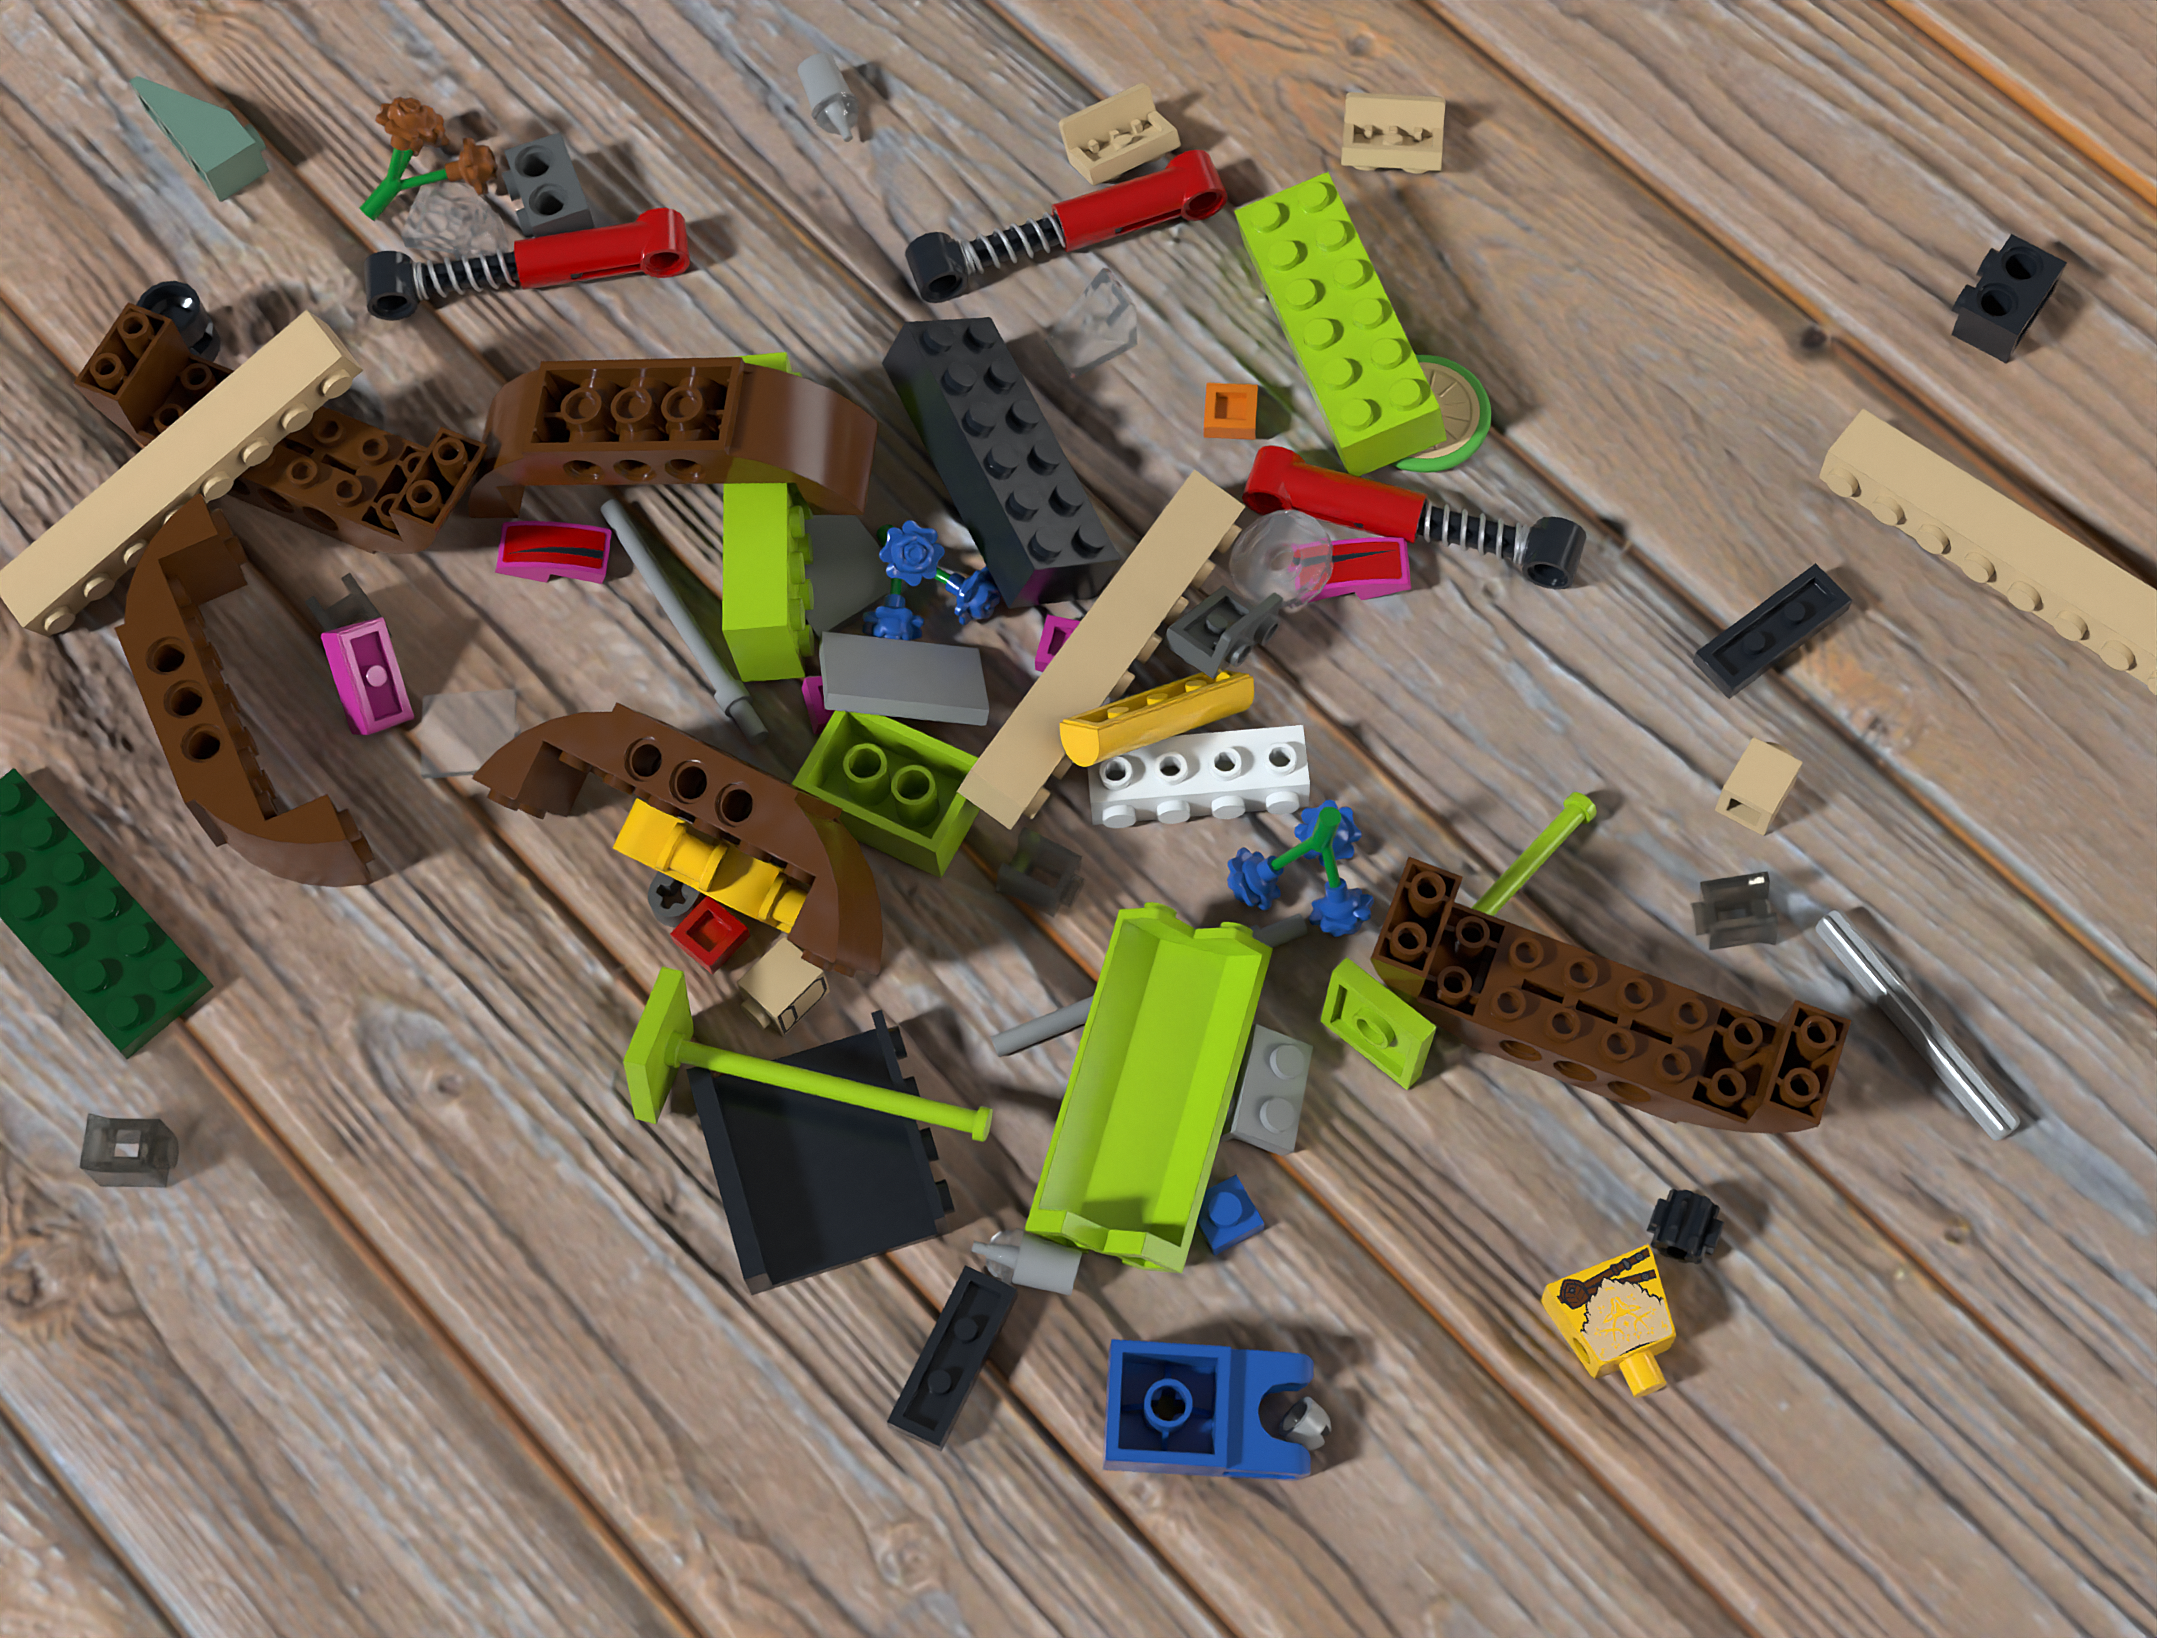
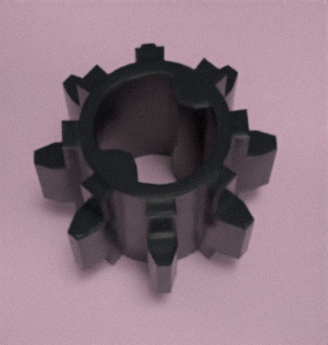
[1647,1189,1724,1265]

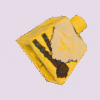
[1541,1244,1676,1398]

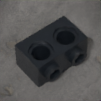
[1951,234,2067,363]

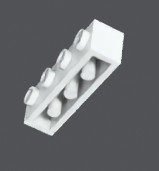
[1088,725,1310,828]

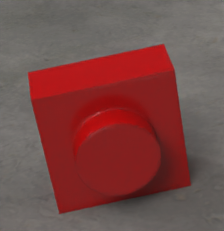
[670,896,751,975]

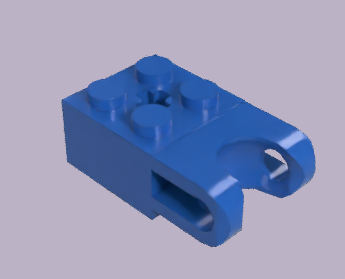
[1102,1339,1314,1481]

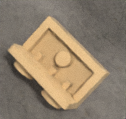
[1059,83,1181,186]
[1341,92,1445,173]

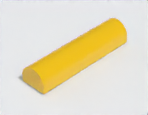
[1059,670,1254,767]

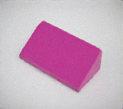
[321,617,414,735]

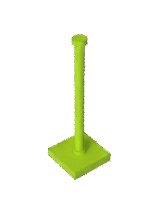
[1320,792,1597,1090]
[623,966,993,1142]

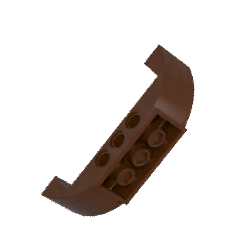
[73,302,488,554]
[468,357,879,518]
[114,493,375,887]
[472,702,883,978]
[1370,857,1852,1134]

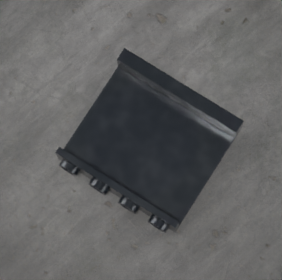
[686,1010,956,1295]

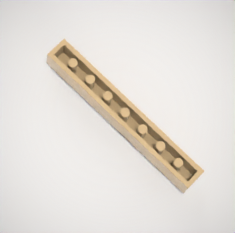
[0,310,363,638]
[1819,408,2157,696]
[957,469,1245,830]

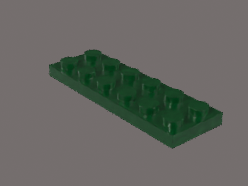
[0,768,214,1059]

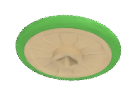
[1390,355,1491,473]

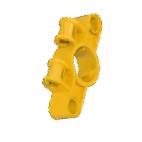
[612,798,811,934]

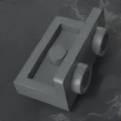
[1162,585,1284,679]

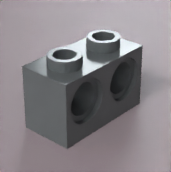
[502,132,595,239]

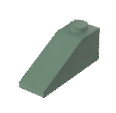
[129,76,269,202]

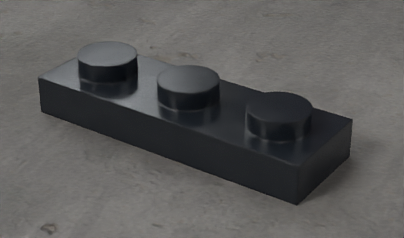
[1693,563,1852,699]
[887,1265,1019,1452]

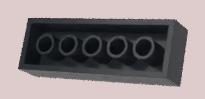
[882,317,1121,608]

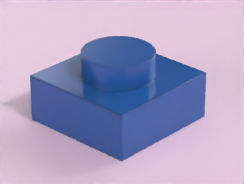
[1196,1174,1264,1256]

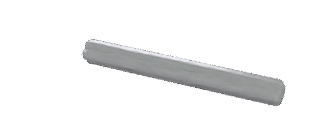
[1816,909,2020,1141]

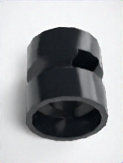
[136,281,221,362]

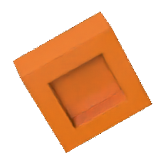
[1204,383,1258,440]

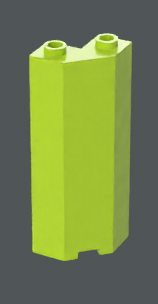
[1025,902,1273,1273]

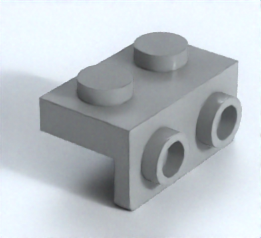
[1219,1024,1313,1156]

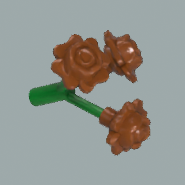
[360,97,498,221]

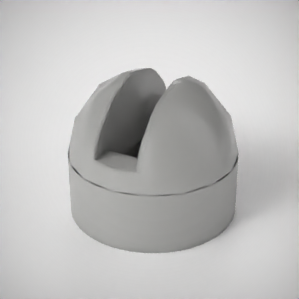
[1279,1397,1332,1451]

